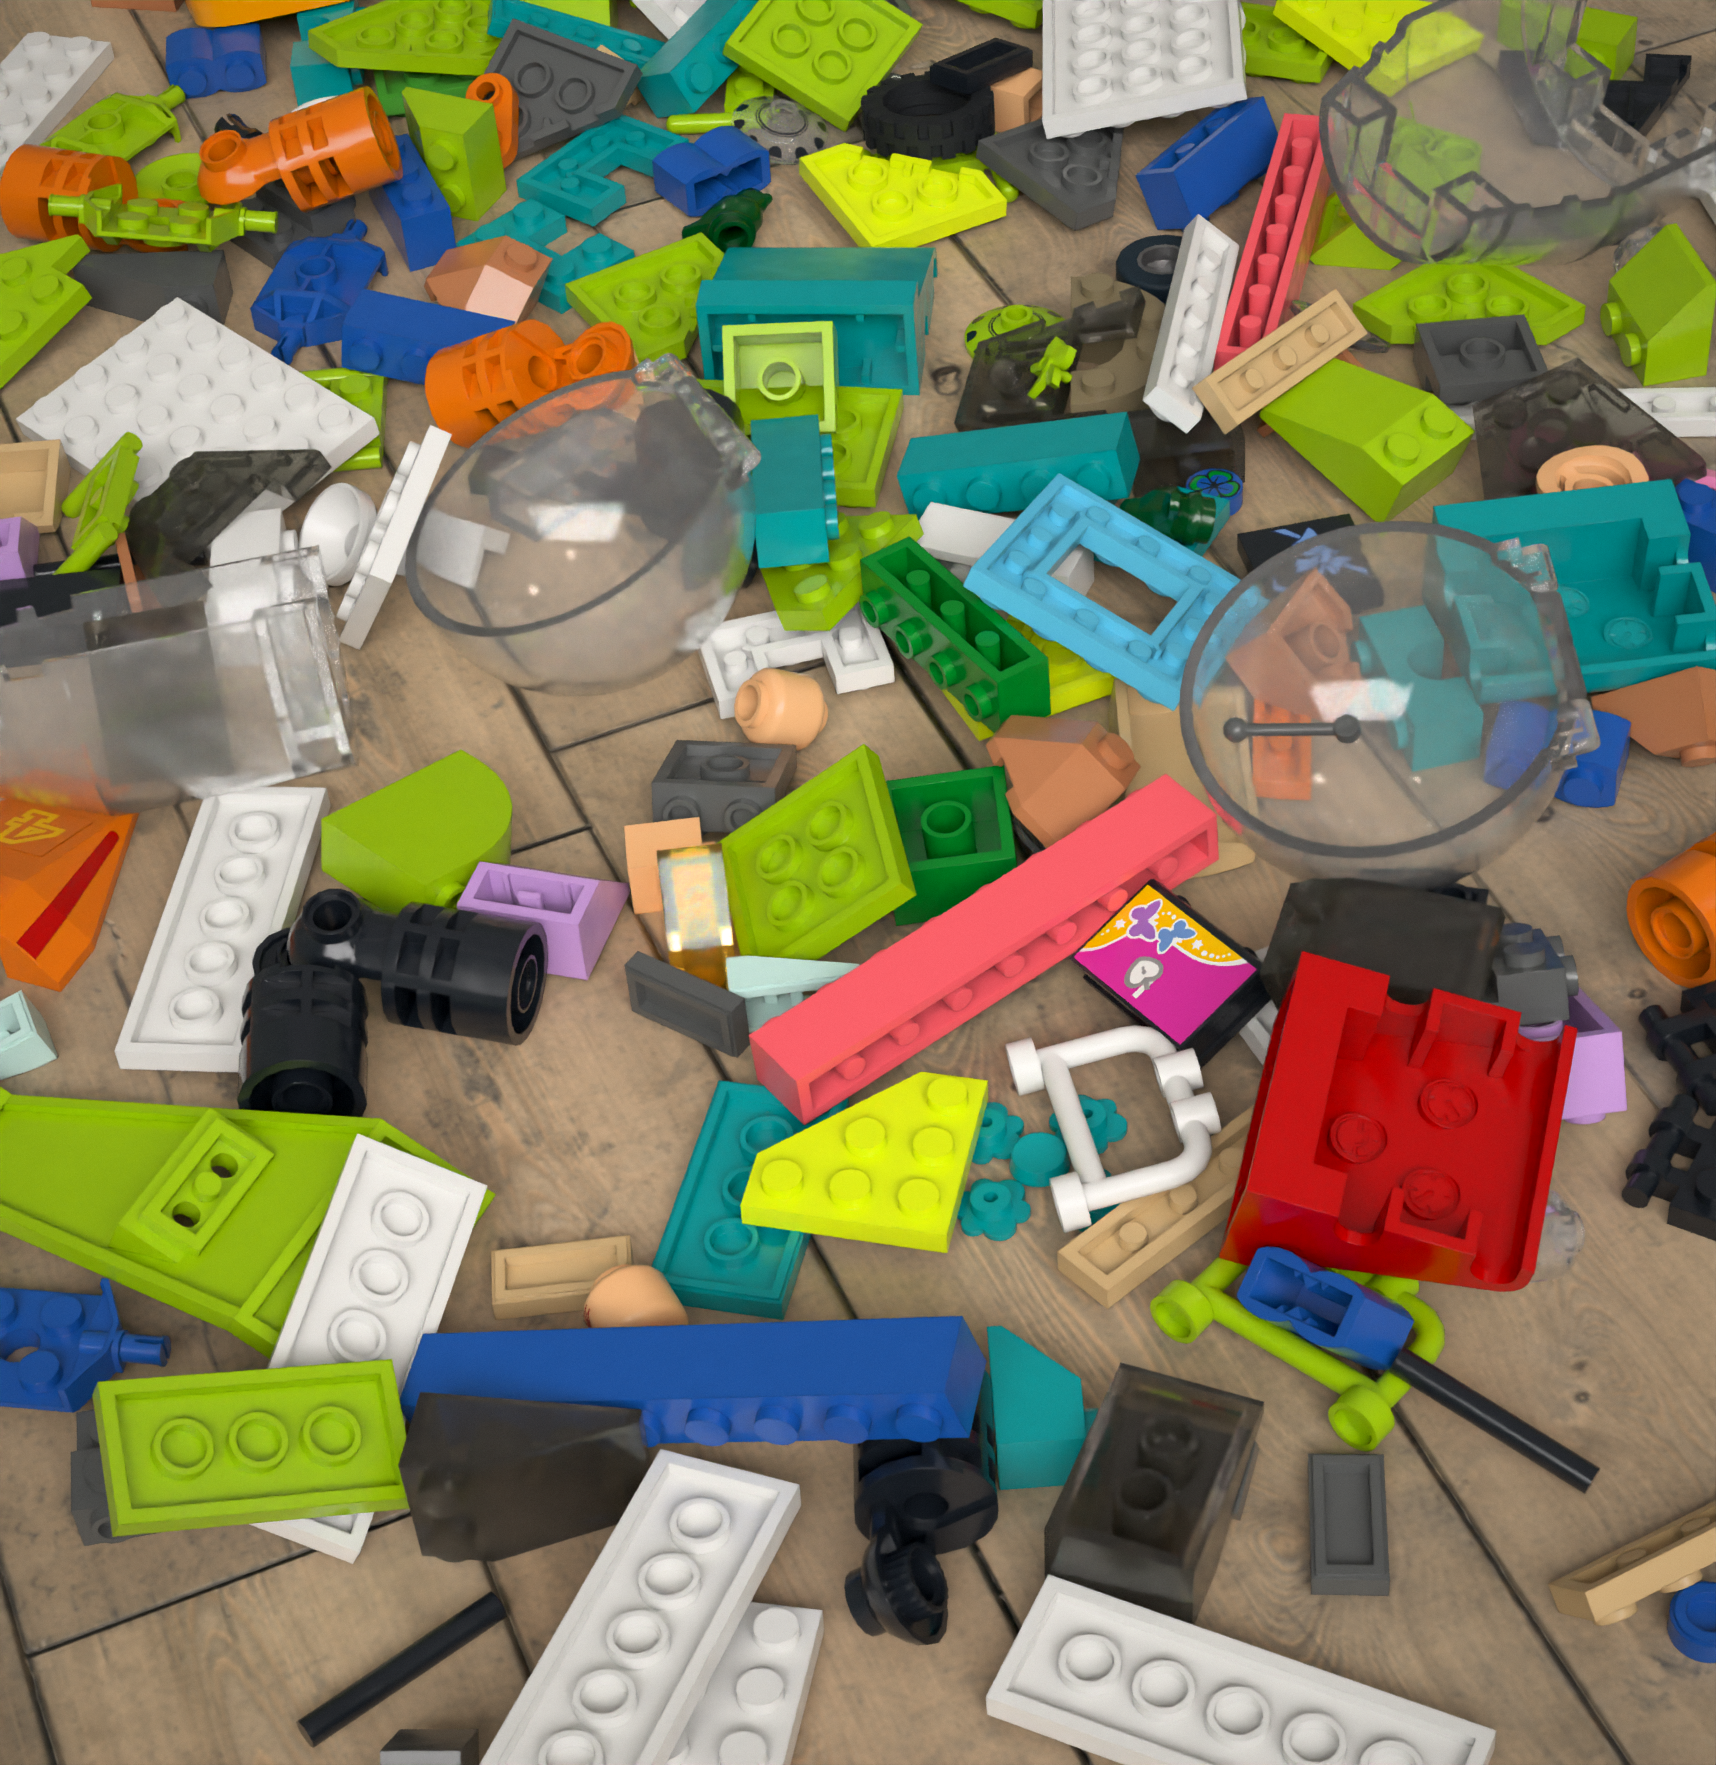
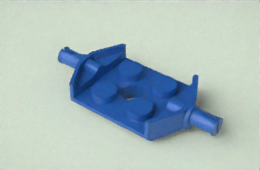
[250,219,389,365]
[0,1278,171,1413]

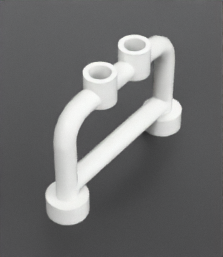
[1005,1025,1221,1233]

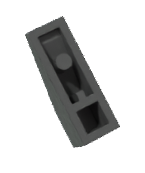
[72,250,233,325]

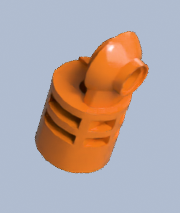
[197,86,403,213]
[0,144,189,253]
[425,319,640,449]
[1626,832,1716,989]

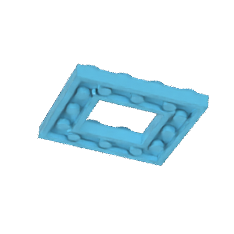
[963,473,1261,711]

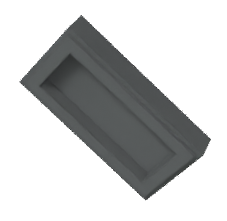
[624,951,750,1058]
[1307,1453,1390,1596]

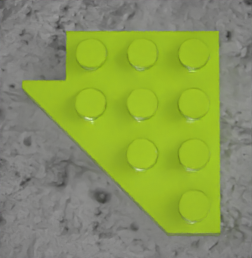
[308,0,502,76]
[0,234,92,389]
[687,379,904,508]

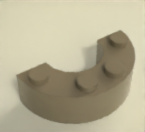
[1071,273,1168,444]

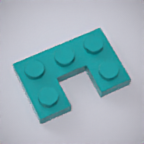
[516,114,689,226]
[456,198,635,314]

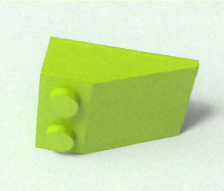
[1259,358,1475,527]

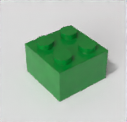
[886,765,1018,926]

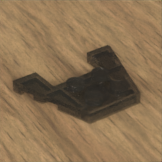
[954,286,1146,432]
[1472,357,1707,500]
[125,449,332,621]

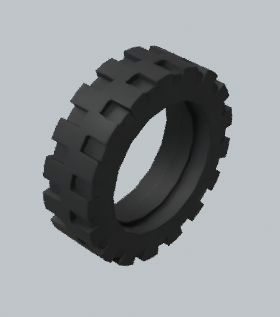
[861,71,995,161]

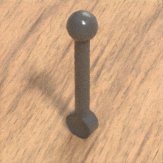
[1223,714,1361,744]

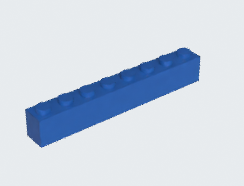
[400,1316,987,1451]

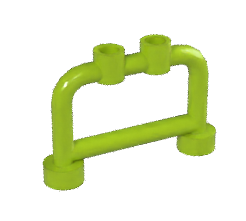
[1150,1257,1445,1452]

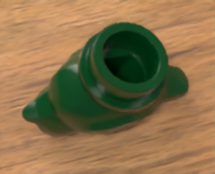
[681,188,773,254]
[1119,486,1216,546]

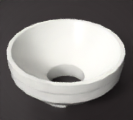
[298,483,378,586]

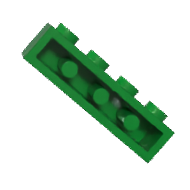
[859,536,1051,733]

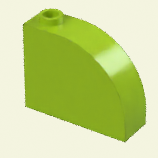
[321,749,512,913]

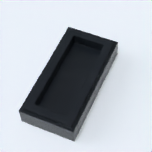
[930,37,1033,95]

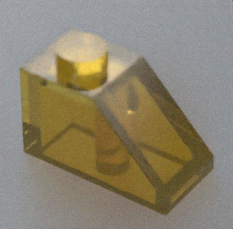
[657,843,736,991]

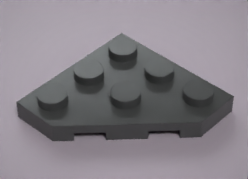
[483,18,643,161]
[976,118,1124,231]

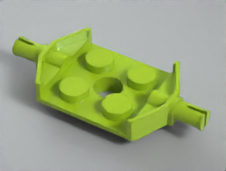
[39,84,185,161]
[48,183,278,252]

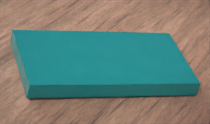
[652,1080,850,1320]

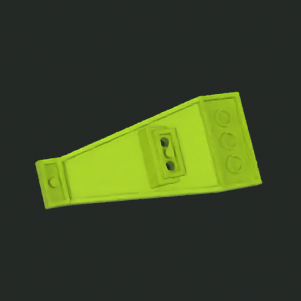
[0,1087,496,1359]

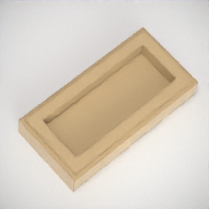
[491,1235,633,1320]

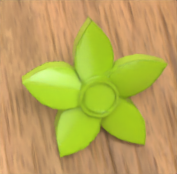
[1027,336,1077,400]

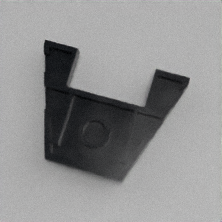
[1494,47,1692,154]

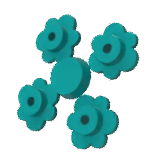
[957,1095,1128,1241]

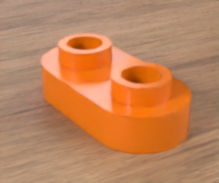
[466,73,519,169]

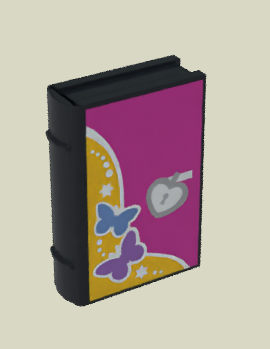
[1069,879,1280,1069]

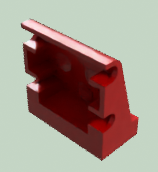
[1218,951,1578,1292]

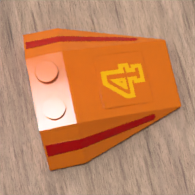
[0,780,139,992]

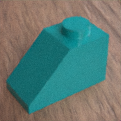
[987,1326,1101,1490]

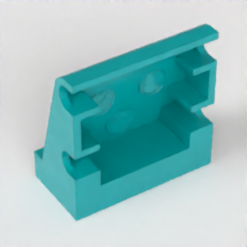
[696,247,938,395]
[1425,479,1716,705]

